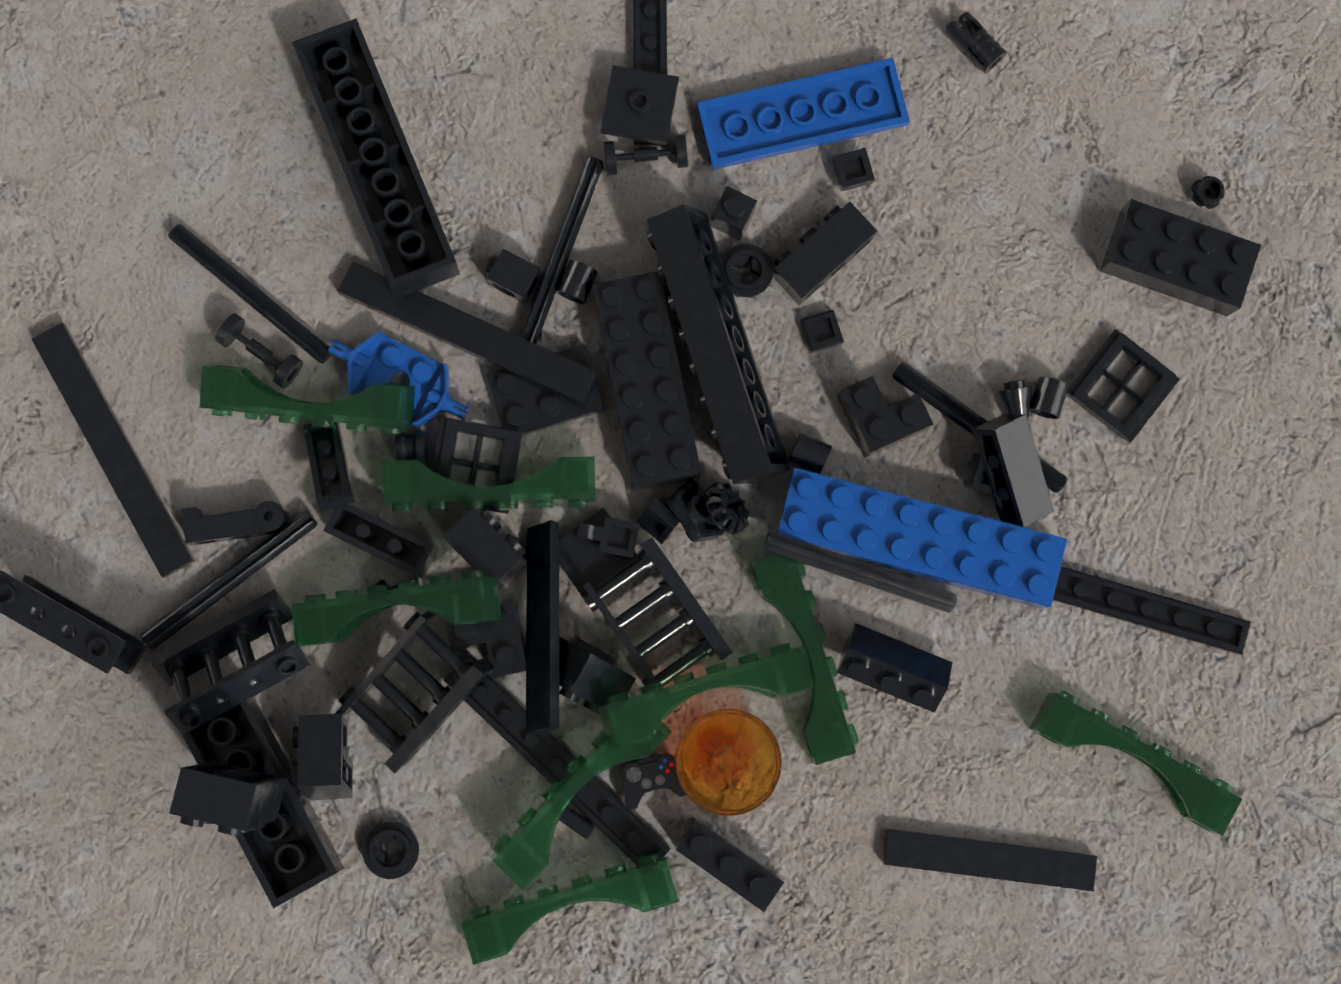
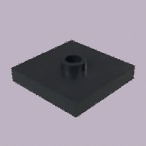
[600,65,679,145]

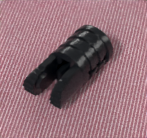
[945,12,1007,74]

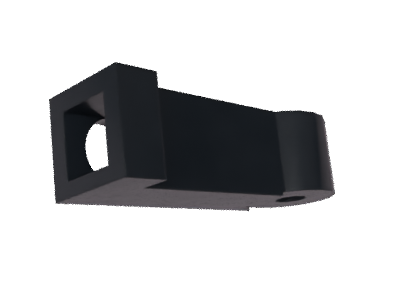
[181,501,288,546]

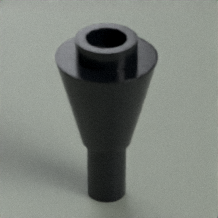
[998,380,1032,420]

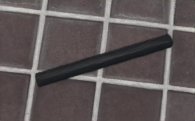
[519,156,603,344]
[168,224,331,364]
[892,362,1068,493]
[140,511,317,649]
[763,531,957,613]

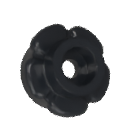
[1191,176,1225,209]

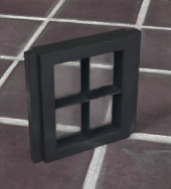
[1066,329,1180,443]
[427,417,523,514]

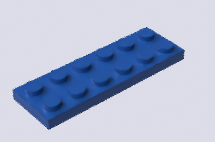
[697,58,910,170]

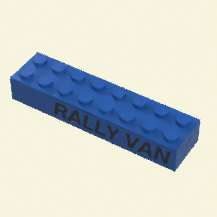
[777,468,1067,609]

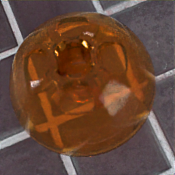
[676,709,782,816]

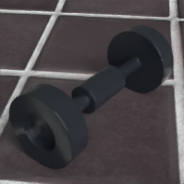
[604,133,688,176]
[215,313,303,389]

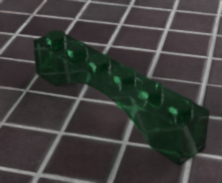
[199,364,415,435]
[382,456,595,513]
[750,555,859,765]
[291,571,501,646]
[598,643,815,749]
[1029,690,1242,836]
[490,702,672,891]
[461,853,681,965]

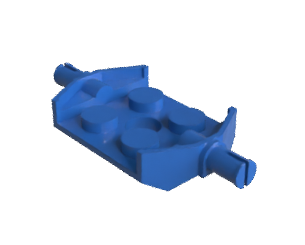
[328,331,470,428]

